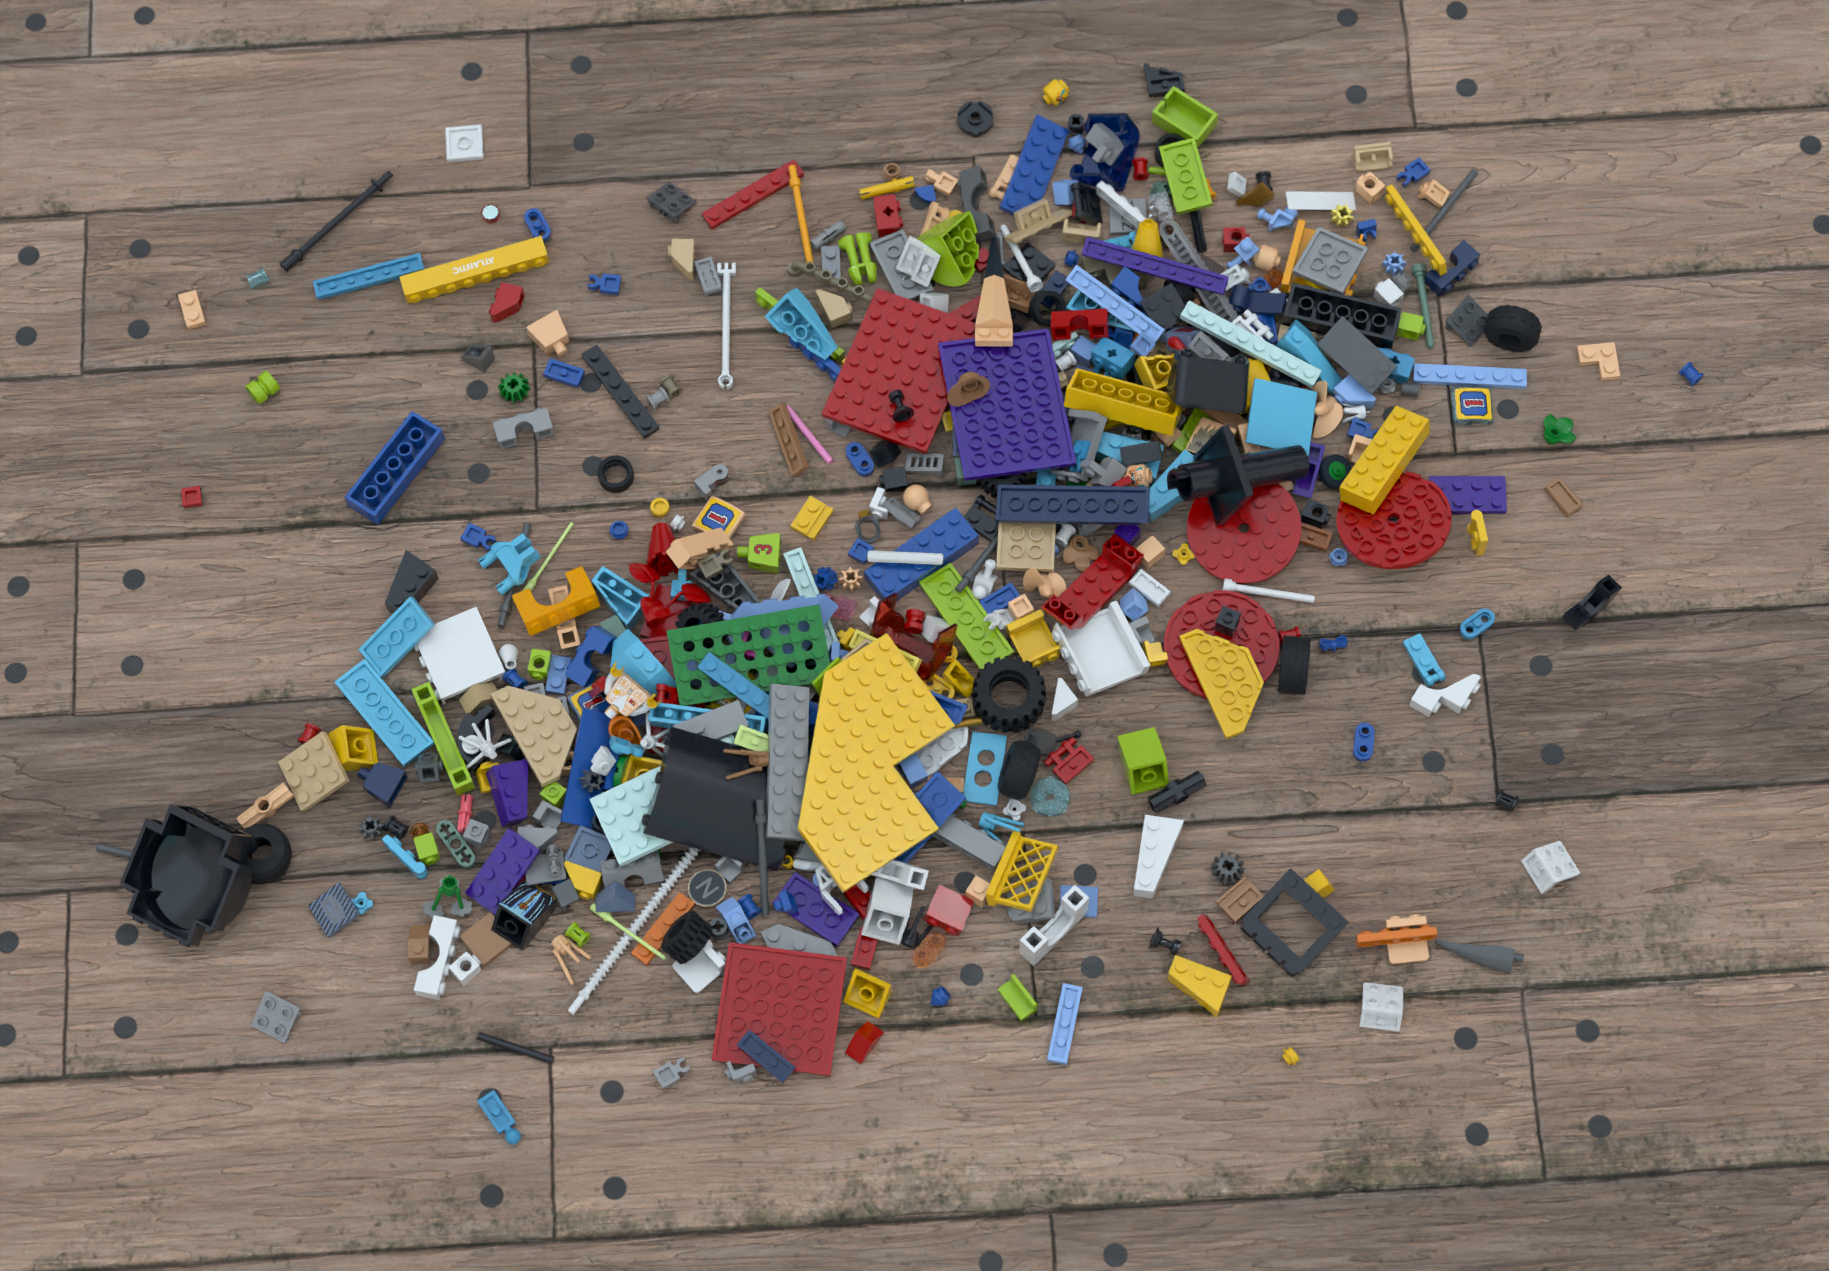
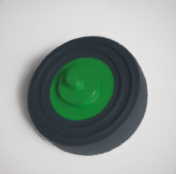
[1318,454,1352,489]

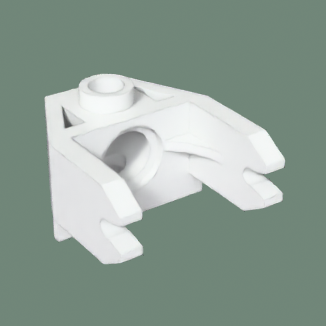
[815,865,869,915]

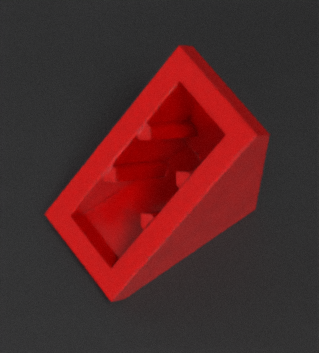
[845,1021,884,1064]

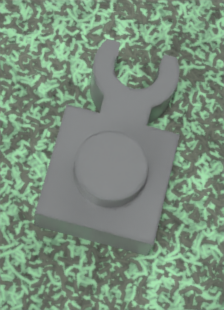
[653,1057,691,1090]

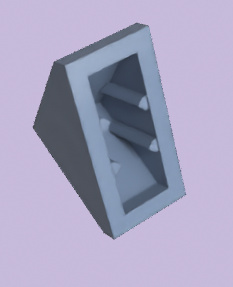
[596,881,635,912]

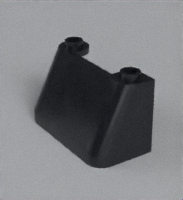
[1166,348,1250,413]

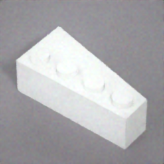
[1133,815,1184,899]

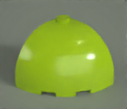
[917,210,979,287]

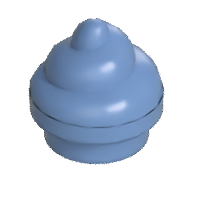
[1068,134,1086,154]

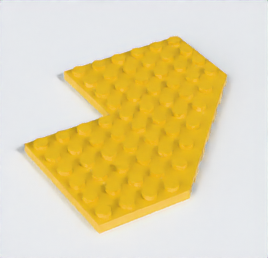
[797,633,955,893]

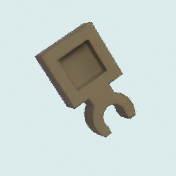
[697,549,734,580]

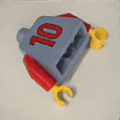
[1160,326,1207,353]

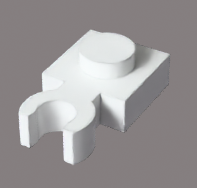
[983,608,1015,630]

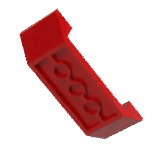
[1041,534,1144,630]

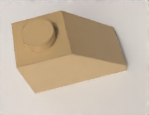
[668,239,695,280]
[816,289,853,329]

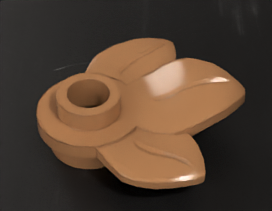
[1063,536,1099,572]

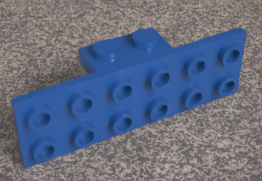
[560,708,619,829]

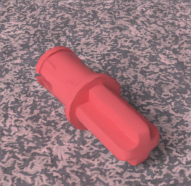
[457,794,473,833]

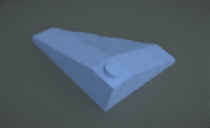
[731,594,839,668]

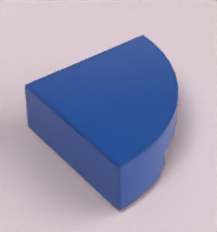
[915,185,936,204]

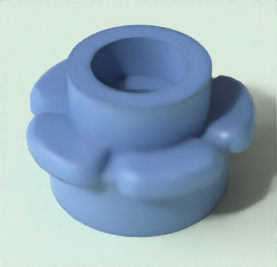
[1329,548,1348,566]

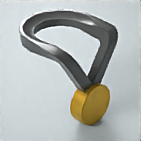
[855,510,881,543]

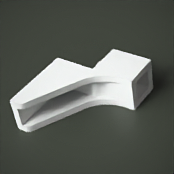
[1409,674,1481,717]

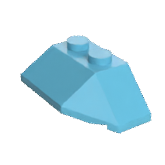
[610,629,676,697]

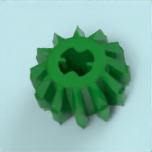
[498,372,530,404]

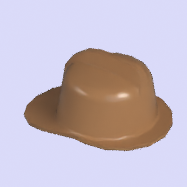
[947,372,990,406]

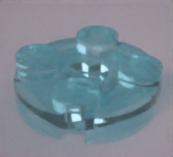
[1031,777,1070,817]

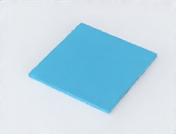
[1245,378,1317,456]

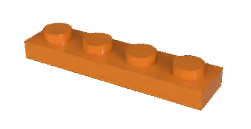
[631,892,695,966]
[1355,925,1437,948]

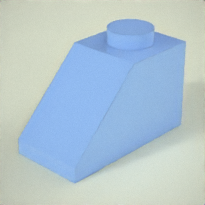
[1332,374,1376,409]

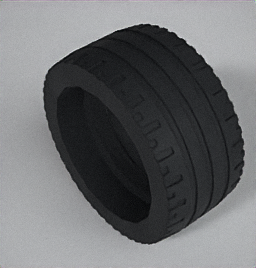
[1278,636,1311,695]

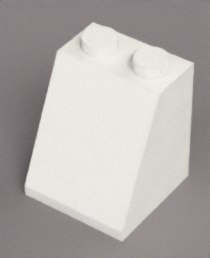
[861,876,914,945]

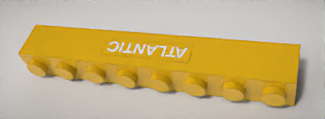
[400,236,549,304]

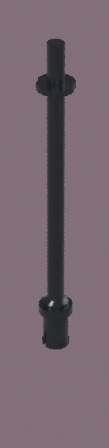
[279,170,393,272]

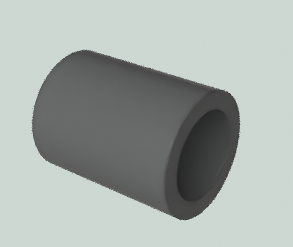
[1401,382,1420,397]

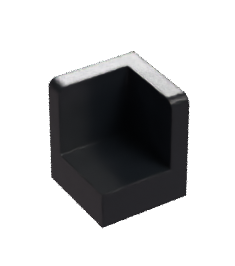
[870,440,901,468]

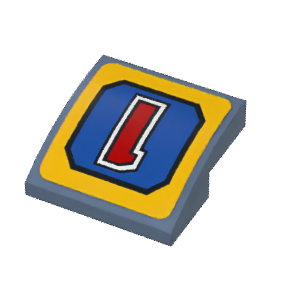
[566,683,611,722]

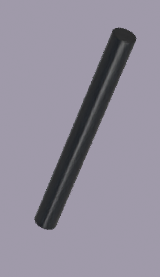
[477,1032,554,1064]

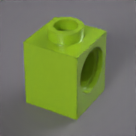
[1396,312,1426,341]
[528,649,552,680]
[540,782,567,809]
[413,832,441,865]

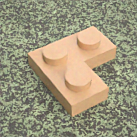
[1576,342,1620,381]

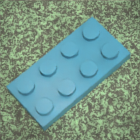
[358,597,435,678]

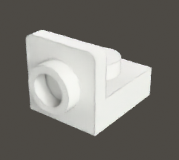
[1221,264,1250,292]
[869,487,888,520]
[590,745,616,776]

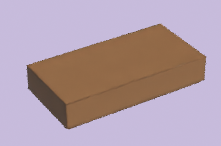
[1544,477,1583,518]

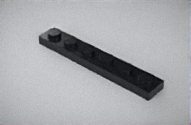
[581,344,659,439]

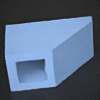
[716,897,756,944]

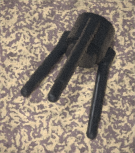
[900,906,933,949]

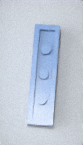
[1047,983,1083,1065]

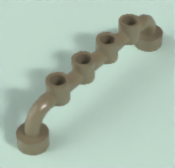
[787,261,873,307]

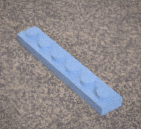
[1066,265,1166,344]
[1413,363,1527,389]

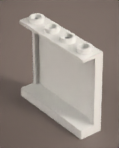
[1052,600,1151,697]
[414,607,505,705]

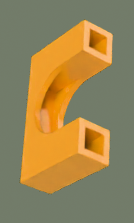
[512,566,600,636]

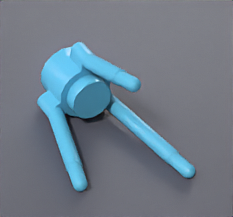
[979,812,1024,847]

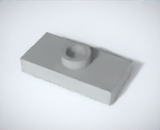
[694,256,722,296]
[882,497,922,528]

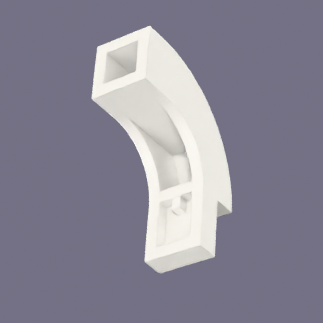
[871,860,929,890]

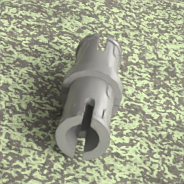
[810,220,846,250]

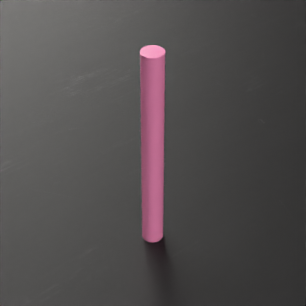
[787,405,834,465]

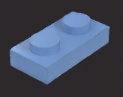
[545,655,572,696]

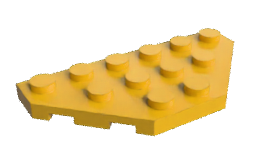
[1179,629,1264,739]

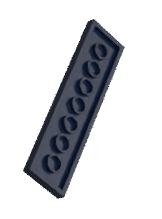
[995,485,1150,525]

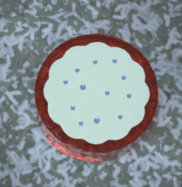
[481,204,500,223]

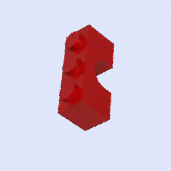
[1051,308,1109,341]

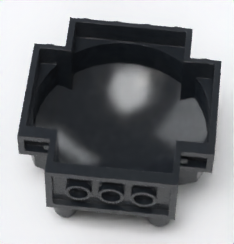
[120,804,258,947]

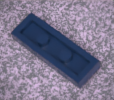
[737,1030,796,1083]

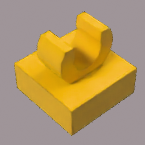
[836,627,855,652]

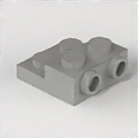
[1007,878,1055,925]

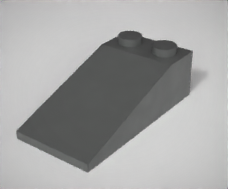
[1317,316,1398,395]

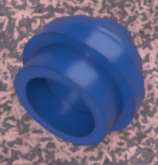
[930,986,951,1006]

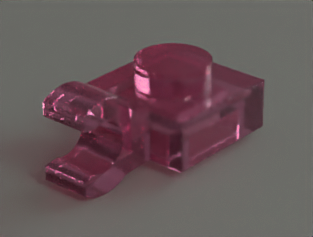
[825,593,857,621]

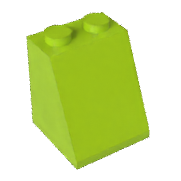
[1117,727,1169,795]

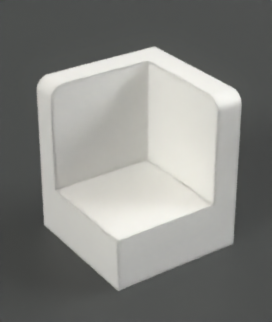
[920,292,949,313]
[860,596,889,630]
[921,615,952,645]

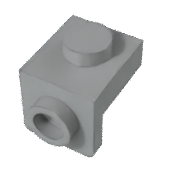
[725,1061,757,1084]

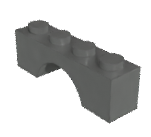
[958,165,996,243]

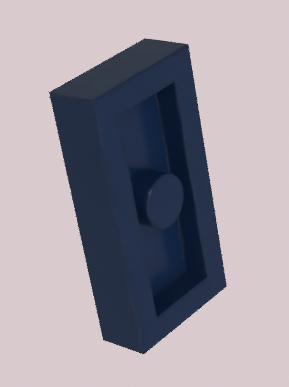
[1040,270,1070,310]

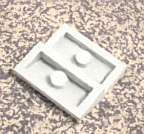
[896,236,941,287]

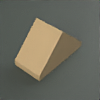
[459,682,497,715]

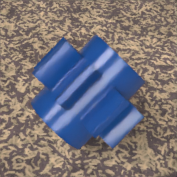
[814,567,838,591]

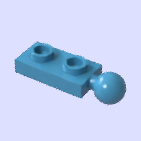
[477,1090,521,1145]

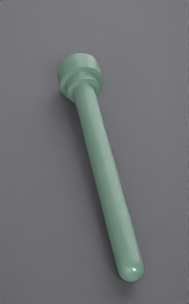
[1411,263,1434,348]

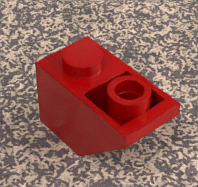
[489,282,525,323]

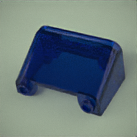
[1070,113,1140,192]

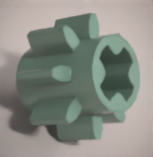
[1150,180,1172,204]

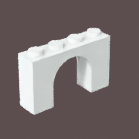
[1019,885,1089,966]

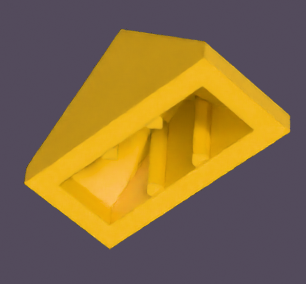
[943,659,974,698]

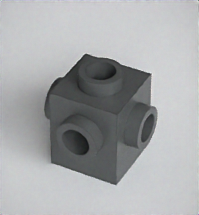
[415,752,444,783]

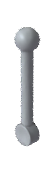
[997,232,1006,267]

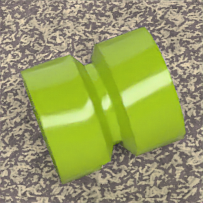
[245,370,281,405]

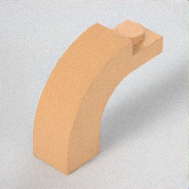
[548,584,580,649]

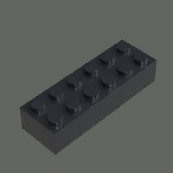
[1282,283,1402,350]

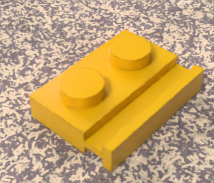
[790,496,834,541]

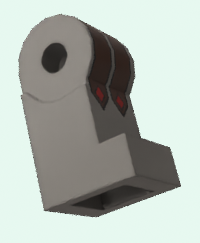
[694,464,729,501]

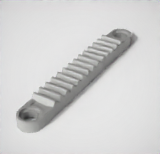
[1159,220,1238,322]

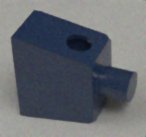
[357,763,408,808]

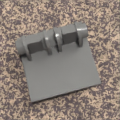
[526,844,566,885]
[251,990,302,1044]

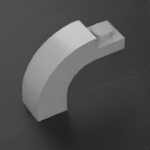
[1085,123,1124,166]

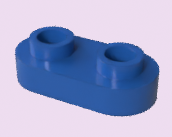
[524,208,551,242]
[846,442,874,477]
[1353,723,1375,762]

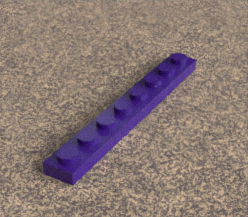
[1081,237,1229,296]

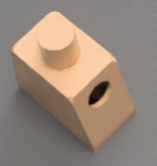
[526,310,569,357]

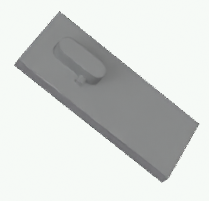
[673,700,749,740]

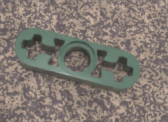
[436,820,476,870]

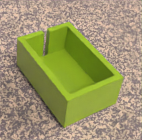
[1152,86,1218,148]

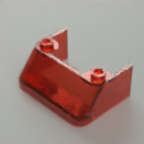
[870,593,958,681]

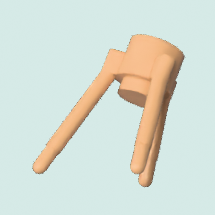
[551,934,591,985]

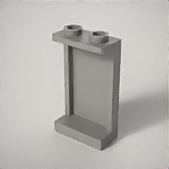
[1188,331,1246,361]
[1050,409,1107,484]

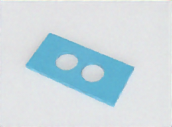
[963,731,1007,806]

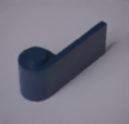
[1229,285,1287,315]

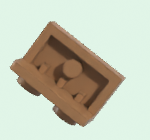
[1004,275,1037,313]

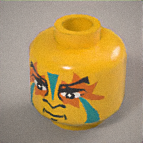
[1042,79,1070,106]

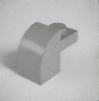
[1080,458,1127,486]

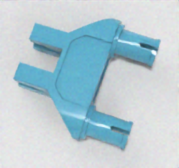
[478,533,541,595]

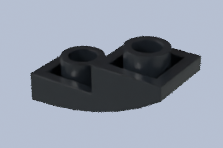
[1120,441,1163,467]

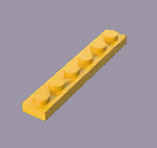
[1385,184,1447,276]

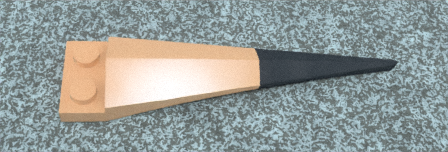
[975,237,1013,346]

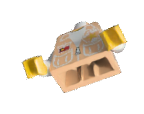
[604,662,661,720]

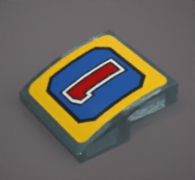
[1451,386,1494,426]

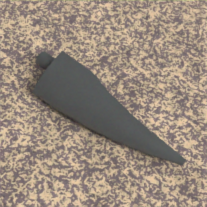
[1435,939,1524,973]

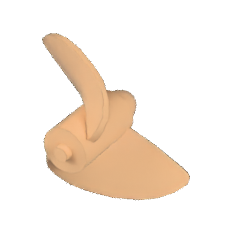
[1311,381,1344,438]
[1023,567,1067,599]

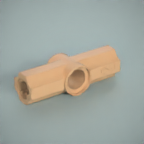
[236,783,294,829]

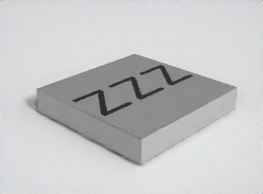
[1109,198,1146,235]

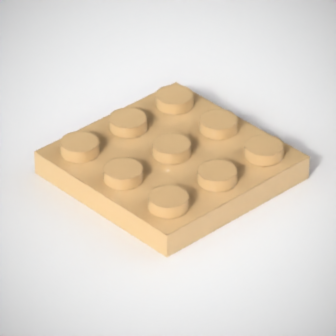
[996,523,1056,572]
[278,731,349,812]

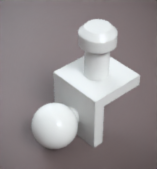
[972,559,998,599]

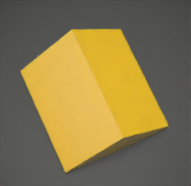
[843,968,892,1018]

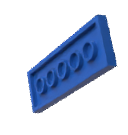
[998,114,1069,216]
[894,771,967,863]

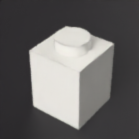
[1373,278,1404,307]

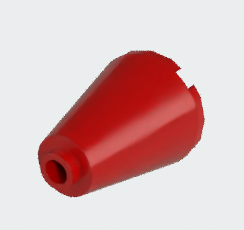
[646,522,679,577]

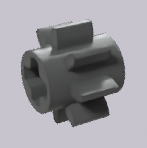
[578,769,604,793]
[359,815,384,841]

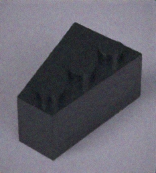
[385,550,439,614]

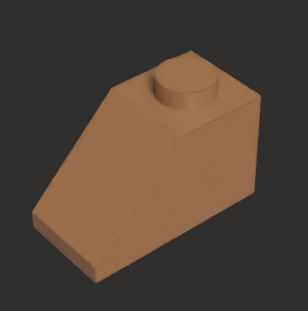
[408,925,432,965]

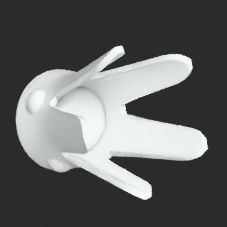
[1342,403,1370,423]

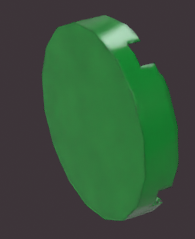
[613,755,630,787]

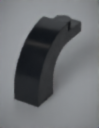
[457,704,495,774]

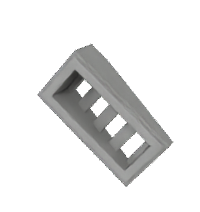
[905,454,944,477]

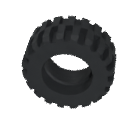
[972,656,1046,733]

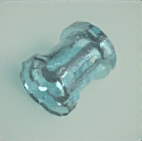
[245,267,269,289]

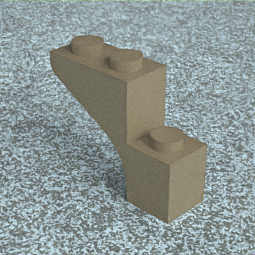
[1081,254,1147,290]

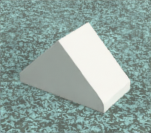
[1052,678,1078,721]

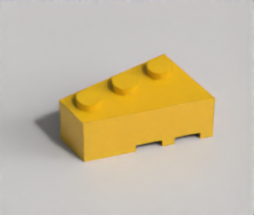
[1167,955,1232,1018]

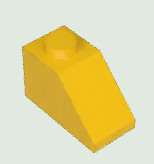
[564,860,603,900]

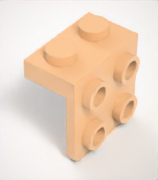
[1384,914,1429,964]

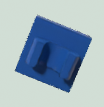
[1356,218,1377,242]
[773,890,799,914]

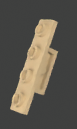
[1004,199,1072,243]

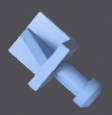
[1257,206,1298,233]
[1227,236,1260,269]

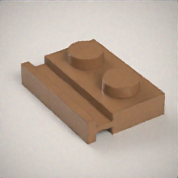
[1216,876,1264,923]

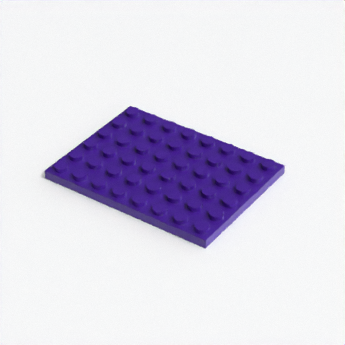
[938,329,1076,481]

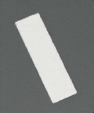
[1286,191,1356,210]

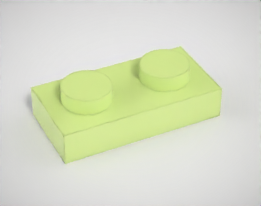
[733,725,768,752]

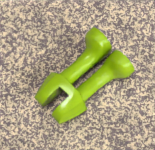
[838,232,877,286]

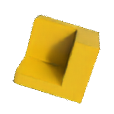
[1142,640,1168,667]
[1304,869,1335,898]

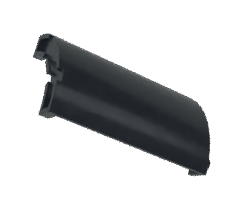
[641,726,786,871]

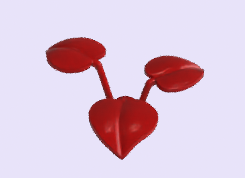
[628,563,712,623]

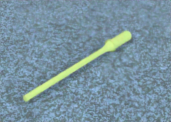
[523,522,574,591]
[590,903,666,960]

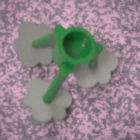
[422,875,472,919]

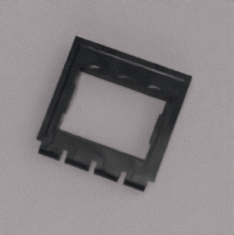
[1240,868,1349,977]

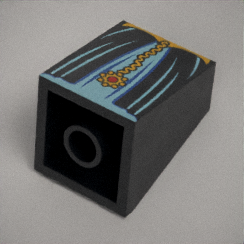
[491,879,558,951]

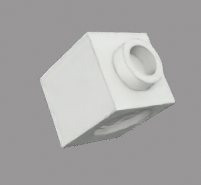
[449,951,482,986]

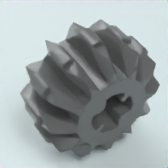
[1211,851,1244,885]

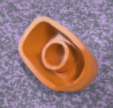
[609,714,642,756]

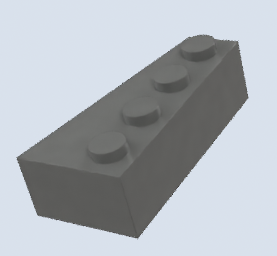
[690,551,761,611]

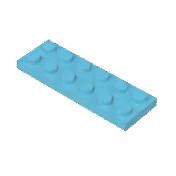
[334,659,435,767]

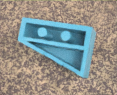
[591,566,649,631]

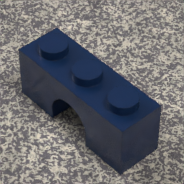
[1424,240,1480,297]

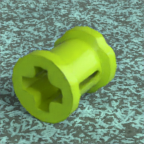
[565,922,591,948]

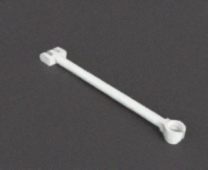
[717,263,736,390]

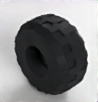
[1484,305,1542,352]
[998,740,1041,800]
[243,823,292,884]

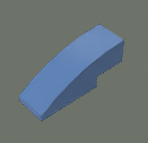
[897,753,928,789]

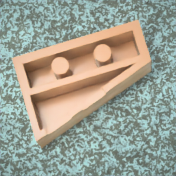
[666,527,734,569]

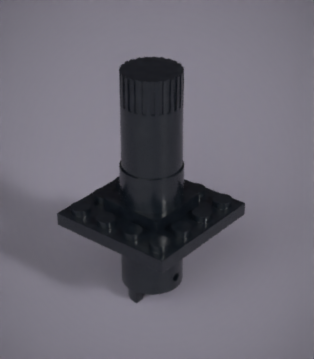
[1167,425,1309,526]

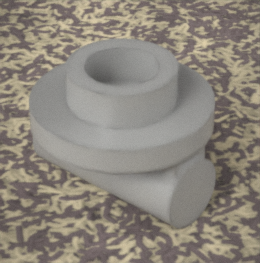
[1392,272,1412,293]

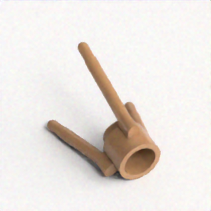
[723,749,769,780]

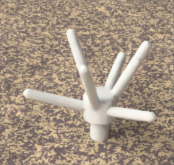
[640,712,670,758]
[459,719,512,769]

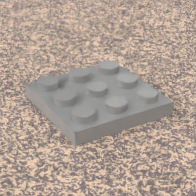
[1293,226,1368,294]

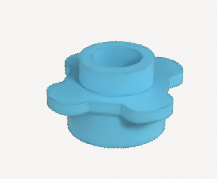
[352,892,373,915]

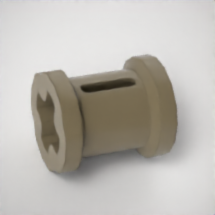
[659,374,683,399]

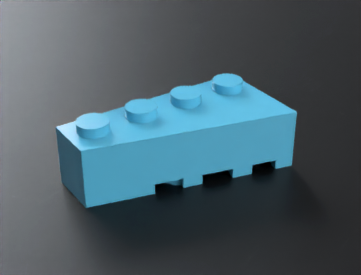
[1095,432,1164,486]
[1149,449,1195,522]

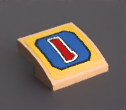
[692,496,746,539]

